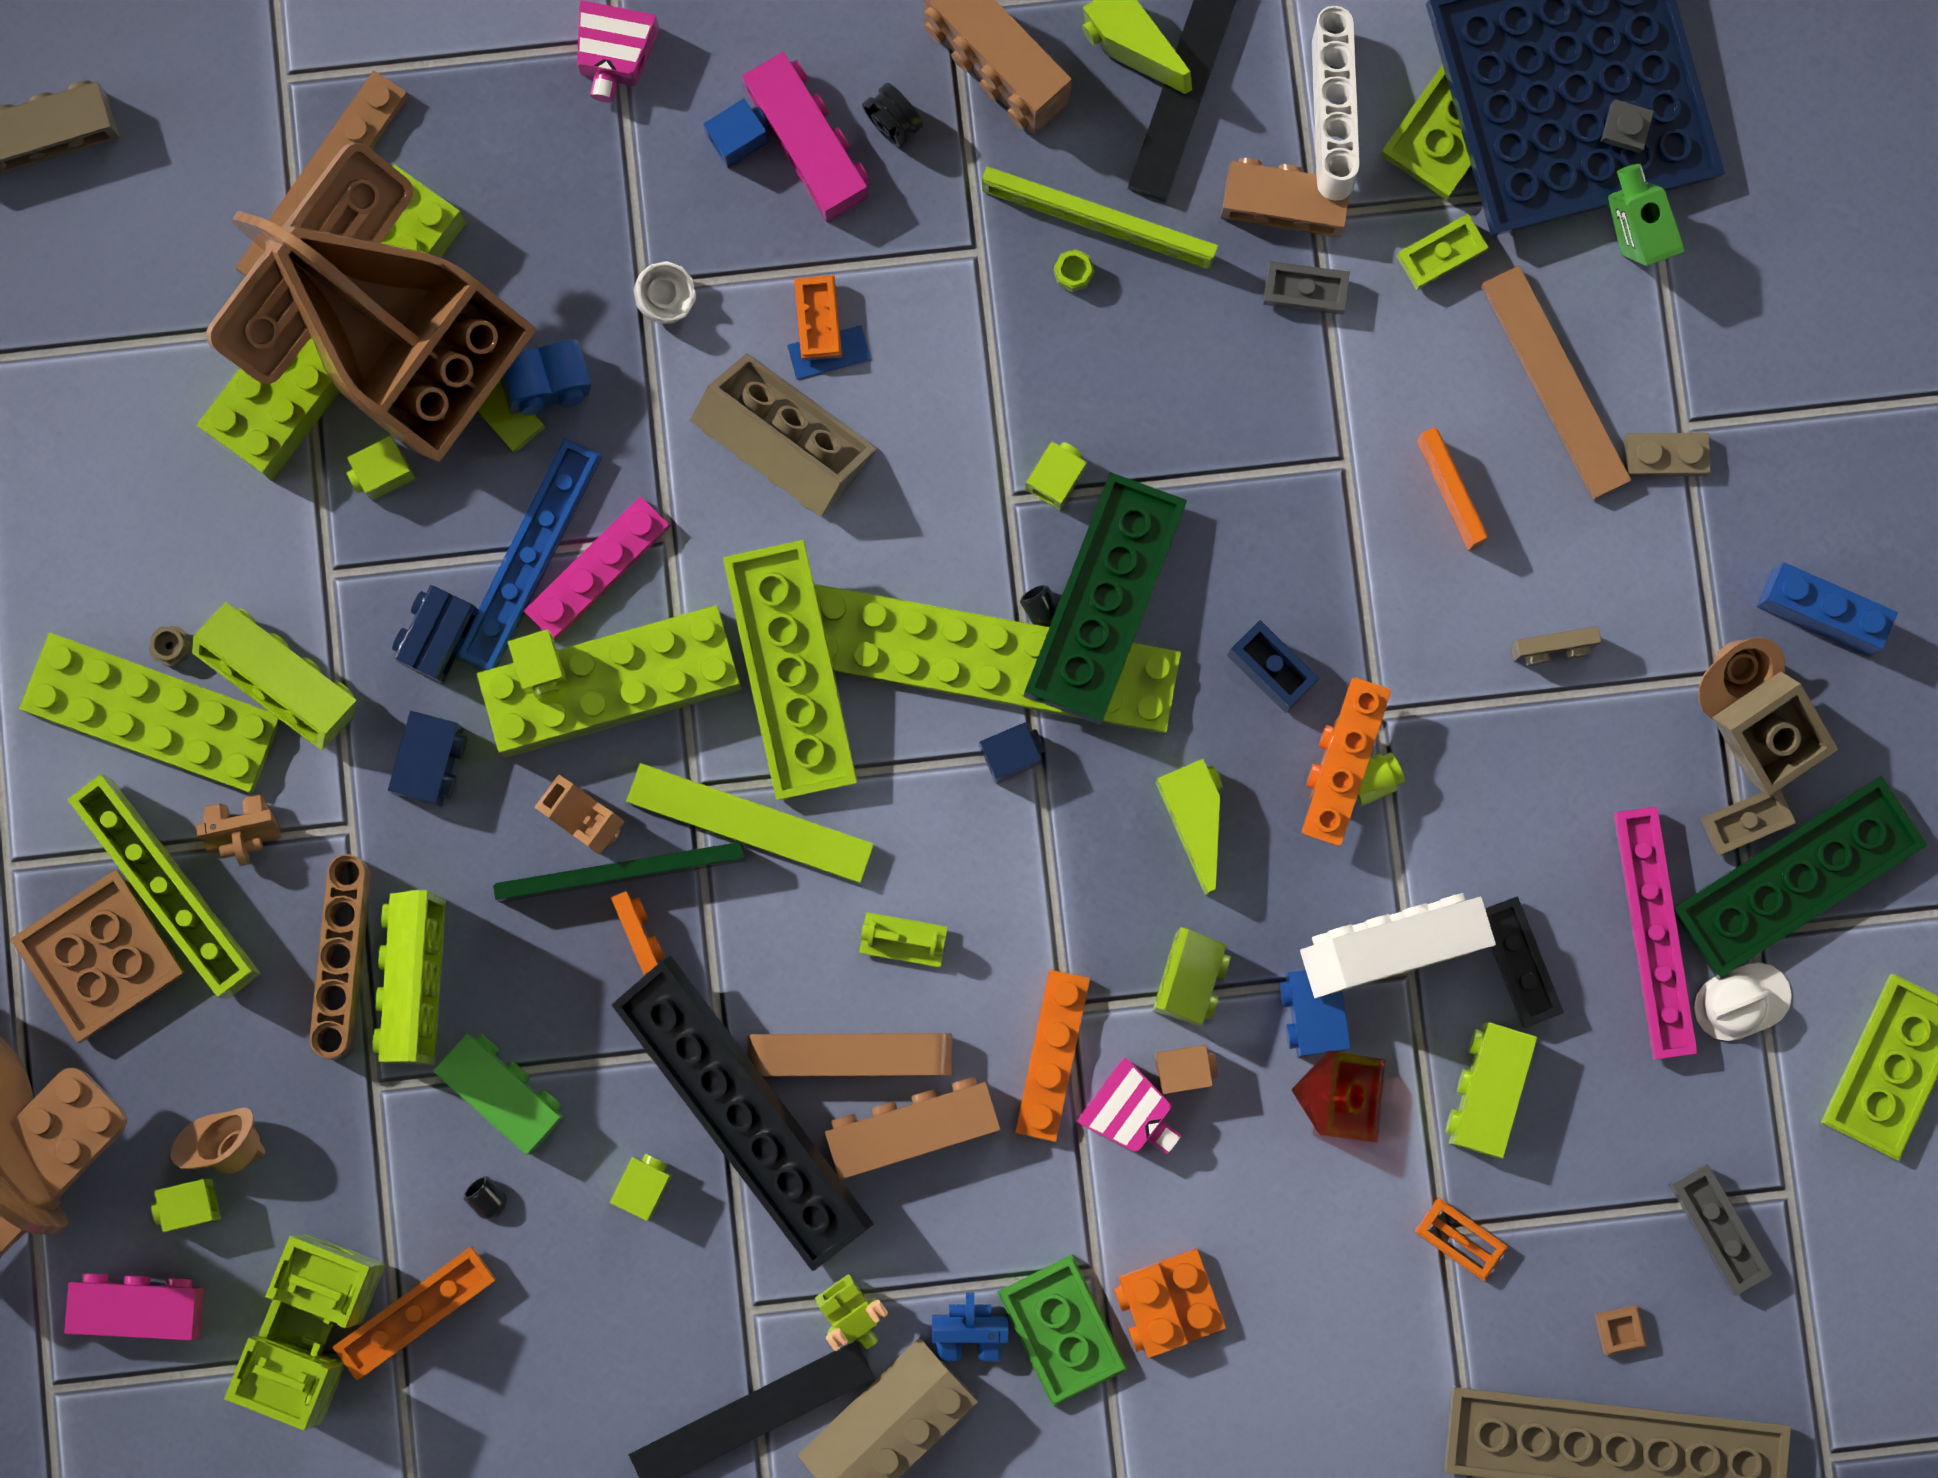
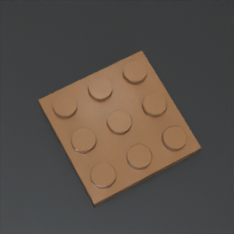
[10,869,186,1043]

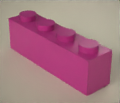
[742,51,870,222]

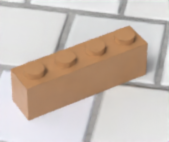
[825,1076,1000,1180]

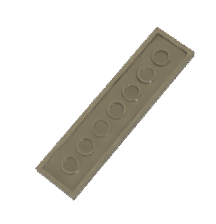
[1444,1387,1791,1478]

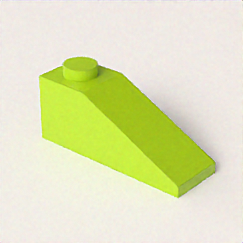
[1082,0,1192,94]
[1155,759,1223,896]

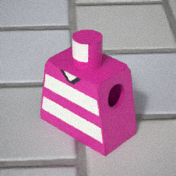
[577,0,659,103]
[1076,1057,1181,1155]

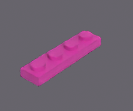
[524,496,670,641]

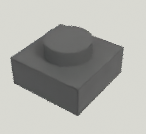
[1601,99,1654,153]

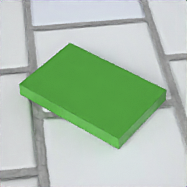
[997,1254,1128,1407]

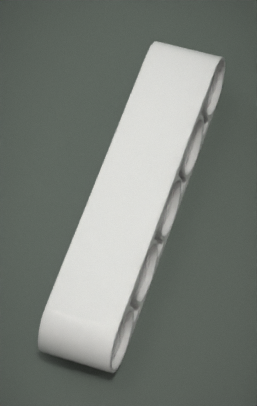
[1312,6,1359,201]

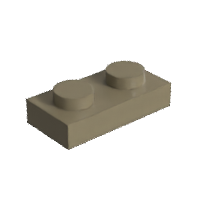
[1624,433,1710,477]
[1511,626,1601,666]
[1700,789,1796,856]

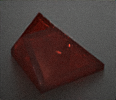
[1291,1051,1386,1143]

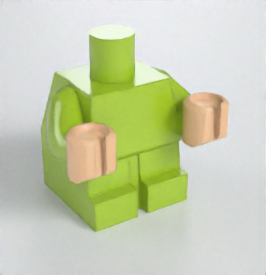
[815,1274,888,1351]

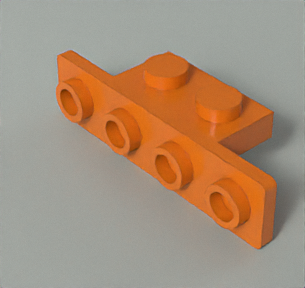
[1301,677,1391,846]

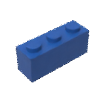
[1757,562,1898,656]

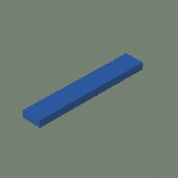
[455,437,602,671]

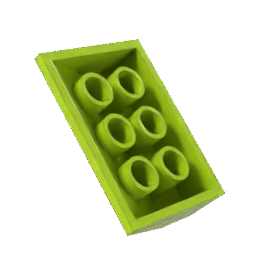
[373,890,446,1065]

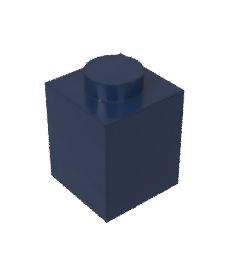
[979,722,1045,784]

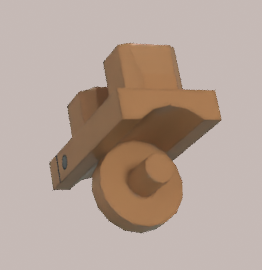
[196,795,281,866]

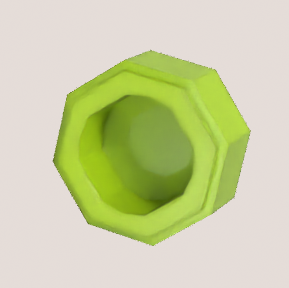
[1053,249,1094,292]

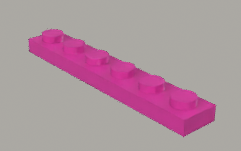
[1614,806,1697,1060]

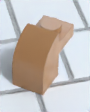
[534,775,625,855]

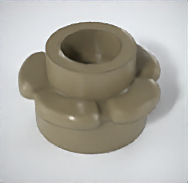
[149,626,190,666]

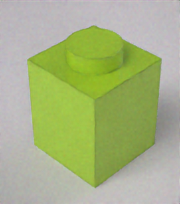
[346,435,416,501]
[1025,441,1087,511]
[507,629,567,698]
[609,1153,673,1221]
[151,1179,221,1232]

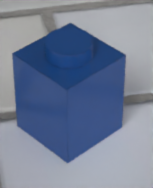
[703,98,770,168]

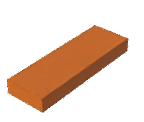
[1417,427,1488,551]

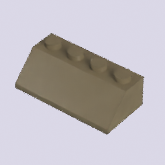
[690,353,877,517]
[797,1337,978,1478]

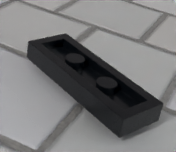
[1485,896,1564,1028]

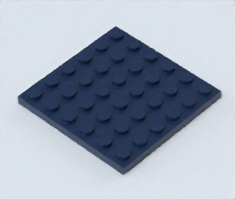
[1426,0,1725,237]

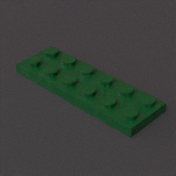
[1024,472,1187,725]
[1674,776,1927,979]

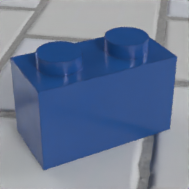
[1280,970,1351,1057]

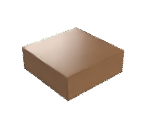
[1594,1305,1647,1356]

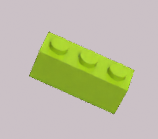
[1445,1022,1537,1158]

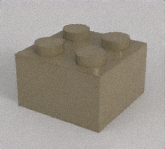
[1712,671,1838,796]

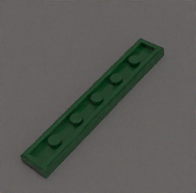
[493,842,745,903]

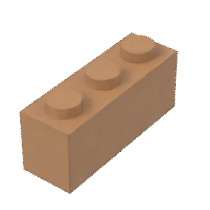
[1220,158,1349,238]

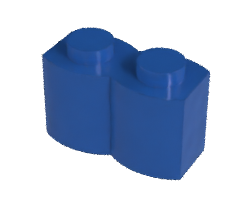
[500,340,591,416]

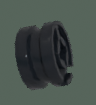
[862,83,923,147]

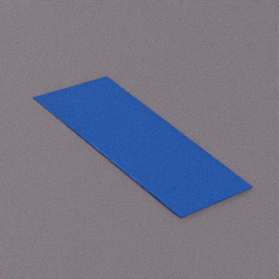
[787,325,871,380]

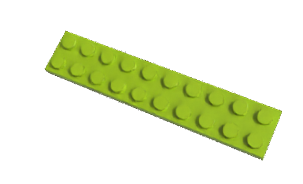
[815,584,1181,734]

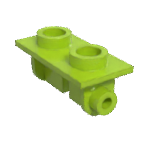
[859,912,948,968]

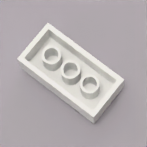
[1300,893,1496,998]

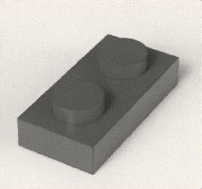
[1263,261,1350,315]

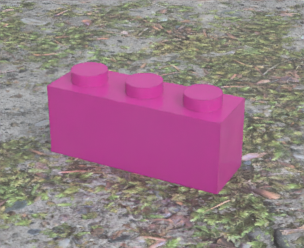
[64,1273,204,1340]

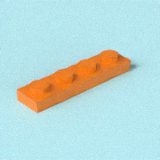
[1015,969,1090,1142]
[333,1246,497,1382]

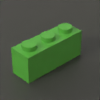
[433,1033,565,1155]

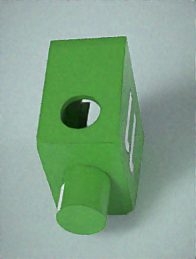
[1608,164,1685,266]

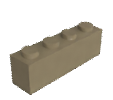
[0,81,120,175]

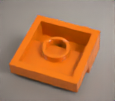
[1113,1248,1226,1358]

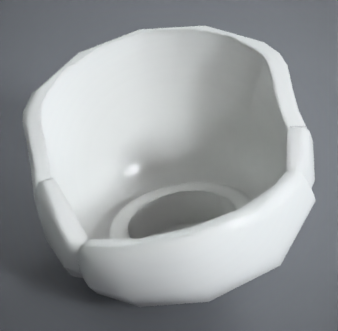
[634,261,696,324]

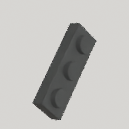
[1669,1164,1773,1296]

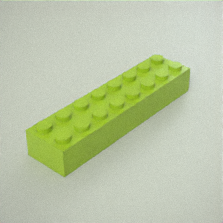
[196,164,466,482]

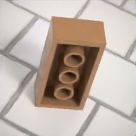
[923,0,1072,135]

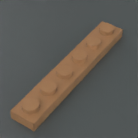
[235,70,409,276]

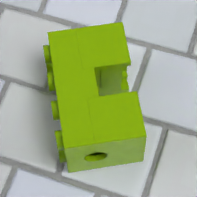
[224,1234,386,1431]

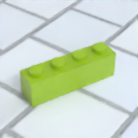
[192,602,357,751]

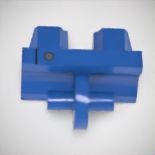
[932,1292,1008,1361]

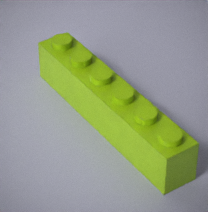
[67,774,261,999]

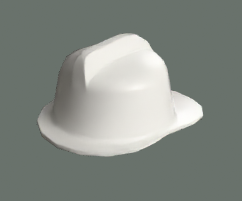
[1694,962,1792,1041]

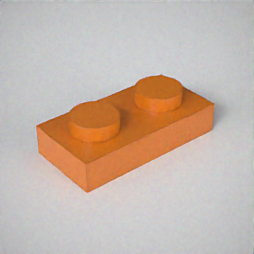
[611,891,665,975]

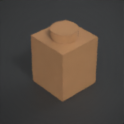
[1154,1045,1218,1095]

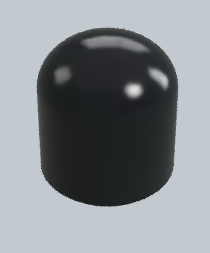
[1020,585,1058,627]
[464,1176,507,1219]

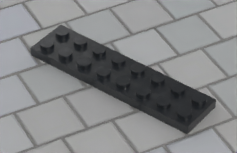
[611,955,874,1272]

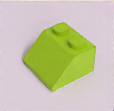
[1152,927,1231,1026]

